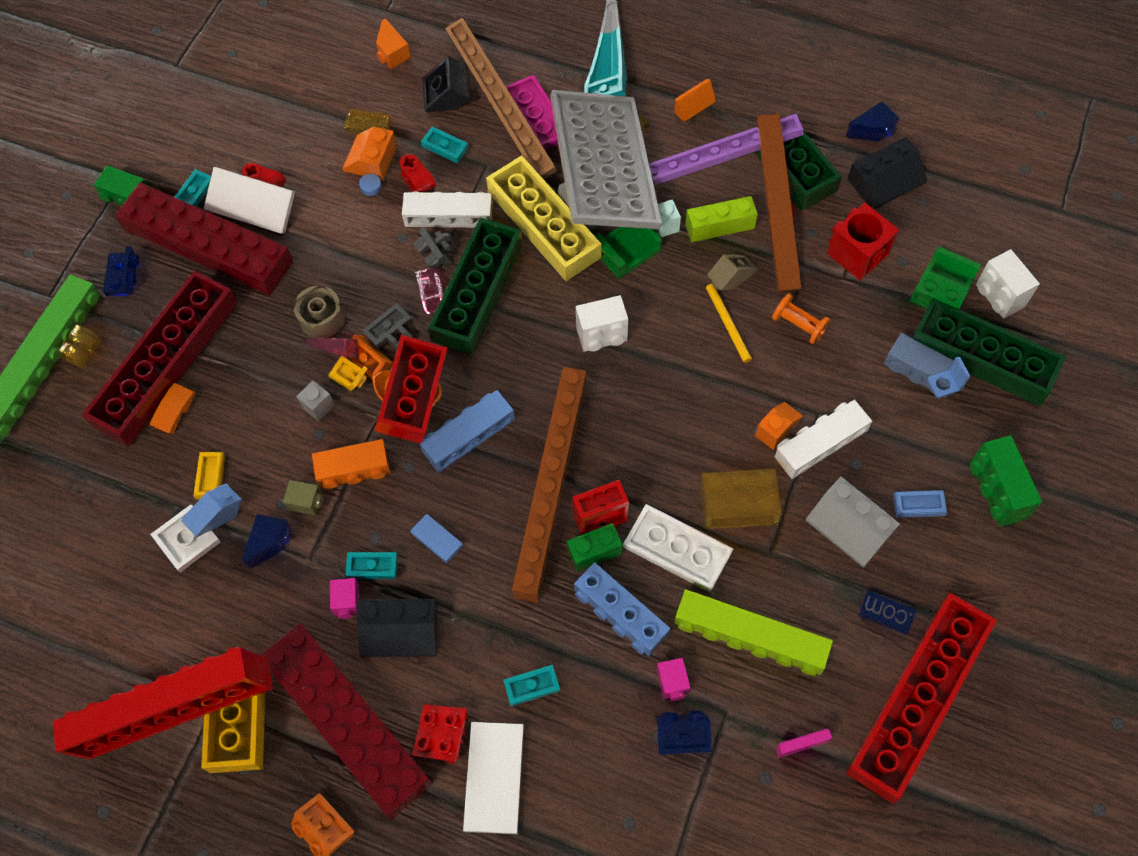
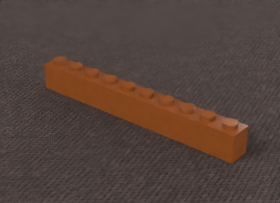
[512,367,586,603]

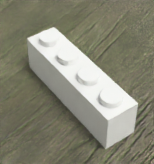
[402,191,493,228]
[775,399,872,479]

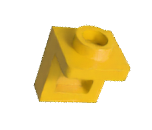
[328,355,368,391]

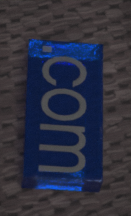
[858,591,916,635]

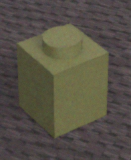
[283,480,324,516]

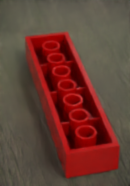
[845,593,997,804]
[53,647,273,760]

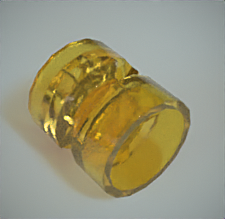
[57,325,102,368]

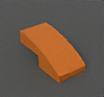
[150,383,196,434]

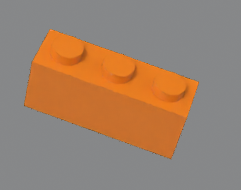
[312,439,391,489]

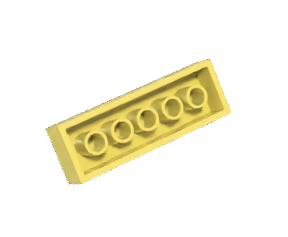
[486,155,601,281]

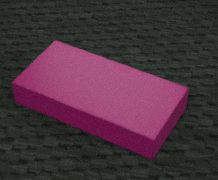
[776,729,832,758]

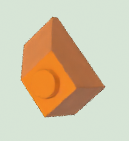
[376,18,411,70]
[755,402,803,450]

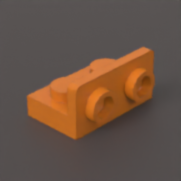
[291,793,355,856]

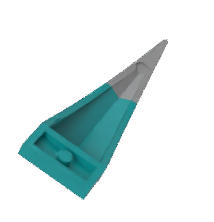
[584,0,628,96]

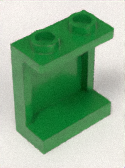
[595,227,662,279]
[916,246,981,309]

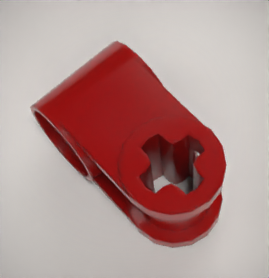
[400,154,437,193]
[242,163,287,188]

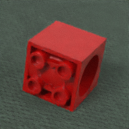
[827,203,899,281]

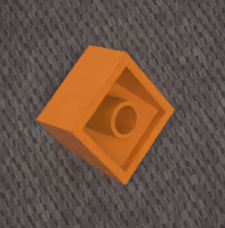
[342,127,397,181]

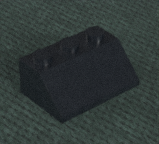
[848,137,927,209]
[357,599,438,657]

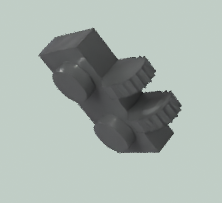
[362,303,413,350]

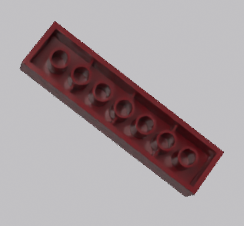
[115,182,293,296]
[81,270,238,447]
[260,623,433,820]

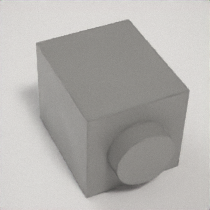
[296,380,335,422]

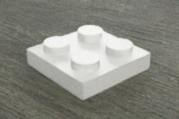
[150,505,220,573]

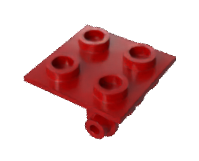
[412,705,469,764]

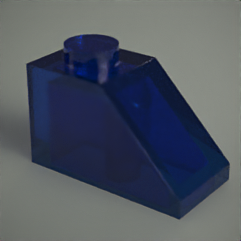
[846,102,899,142]
[241,514,291,568]

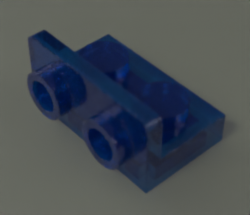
[103,246,139,296]
[656,710,712,755]

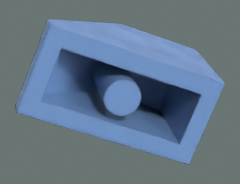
[182,483,241,538]

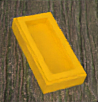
[193,452,225,499]

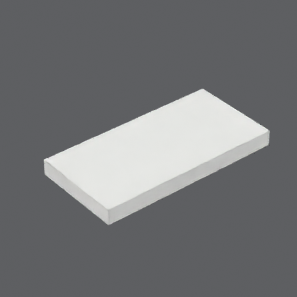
[204,167,295,234]
[623,504,733,593]
[463,722,524,834]

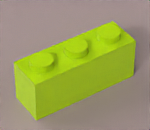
[685,196,758,242]

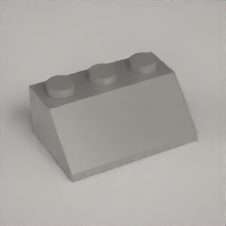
[806,477,900,568]

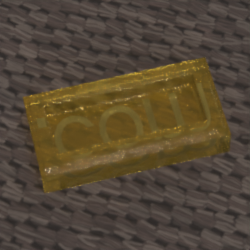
[344,108,391,132]

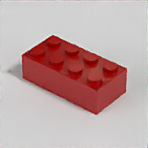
[375,335,447,444]

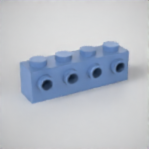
[574,562,671,657]

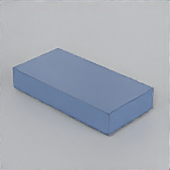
[893,490,947,518]
[410,514,463,564]

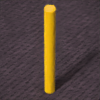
[706,284,752,363]

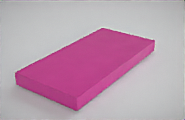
[506,75,558,150]

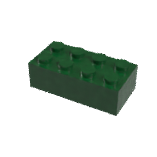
[754,130,842,211]

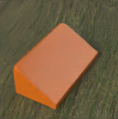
[674,78,716,122]
[342,334,393,380]

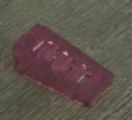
[416,267,444,314]
[306,338,358,358]

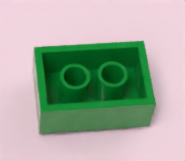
[970,435,1042,527]

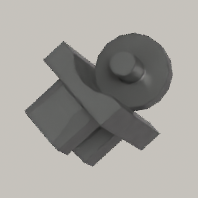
[413,227,453,270]

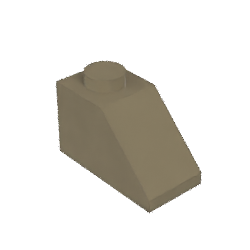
[707,254,759,290]

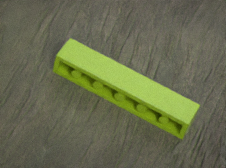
[674,589,833,676]

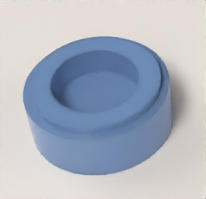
[359,174,382,196]

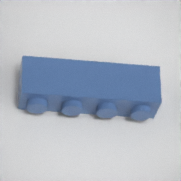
[419,390,515,473]

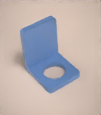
[927,357,970,398]

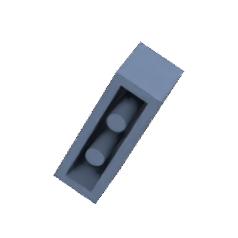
[884,333,954,398]

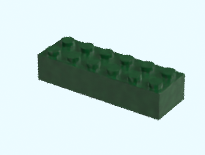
[428,217,523,355]
[912,298,1066,406]

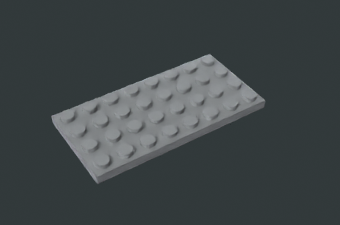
[550,90,662,229]

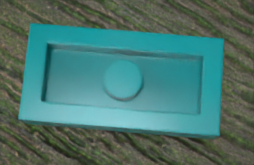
[421,127,469,164]
[175,169,211,207]
[345,552,398,579]
[503,665,560,706]

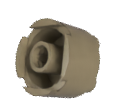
[294,286,345,341]

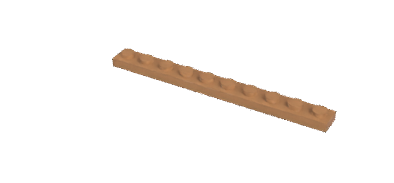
[445,18,557,179]

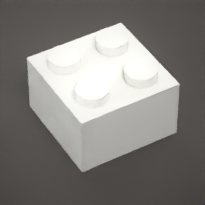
[976,249,1040,319]
[576,295,628,352]

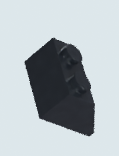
[422,55,470,112]

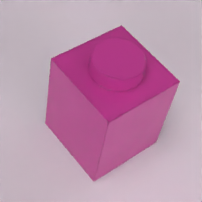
[330,578,360,619]
[656,658,690,701]

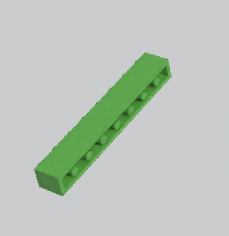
[0,274,101,444]

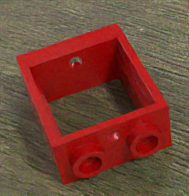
[572,480,629,535]

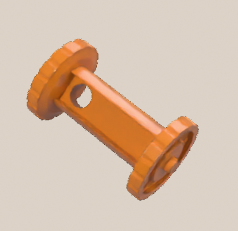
[772,293,831,345]

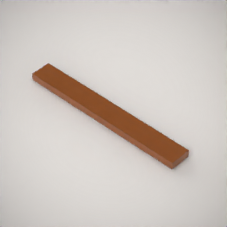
[756,114,801,292]

